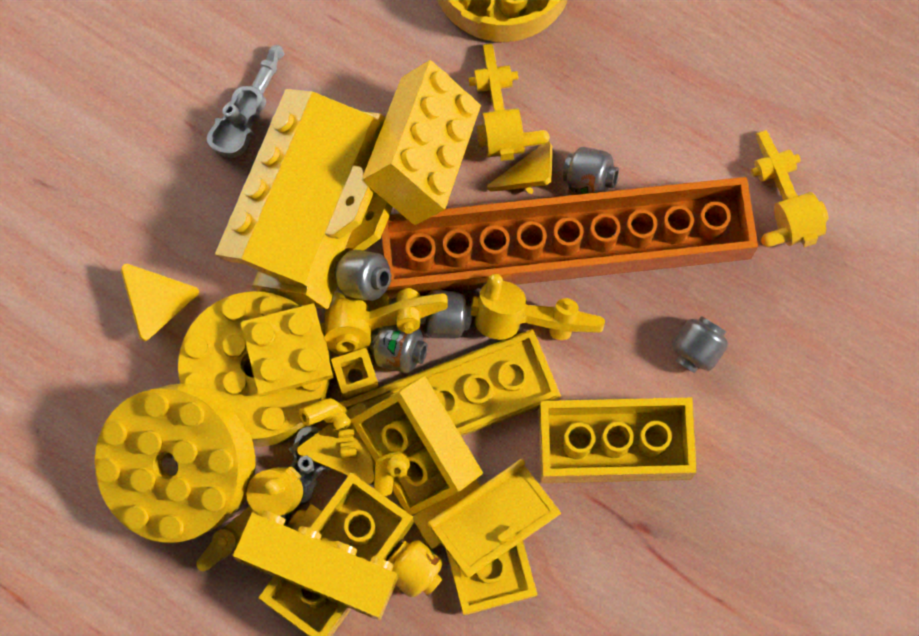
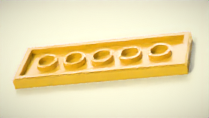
[340,329,561,471]

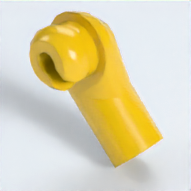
[299,398,351,432]
[374,451,410,496]

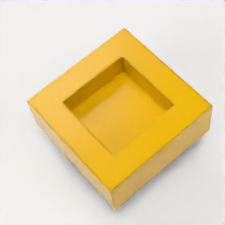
[288,504,322,531]

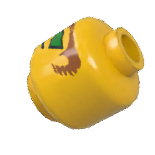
[387,540,443,597]

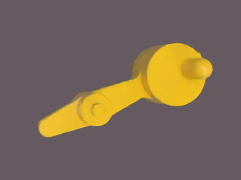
[468,43,550,161]
[750,130,828,248]
[471,274,605,340]
[320,288,448,355]
[196,467,303,571]

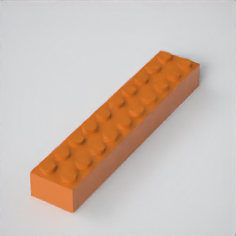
[382,177,758,299]

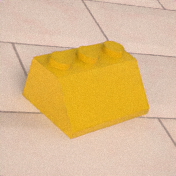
[351,376,483,516]

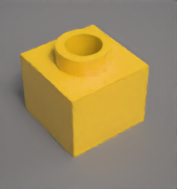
[331,348,379,400]

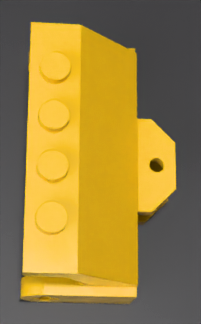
[215,89,393,310]

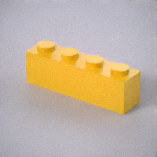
[233,511,398,621]

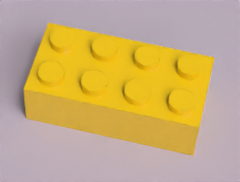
[361,60,481,225]
[538,397,697,484]
[258,472,414,636]

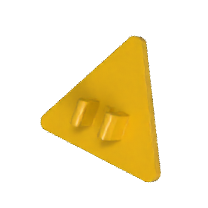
[487,141,553,194]
[121,264,199,341]
[297,402,374,485]

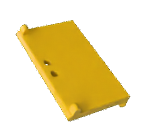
[428,459,561,578]

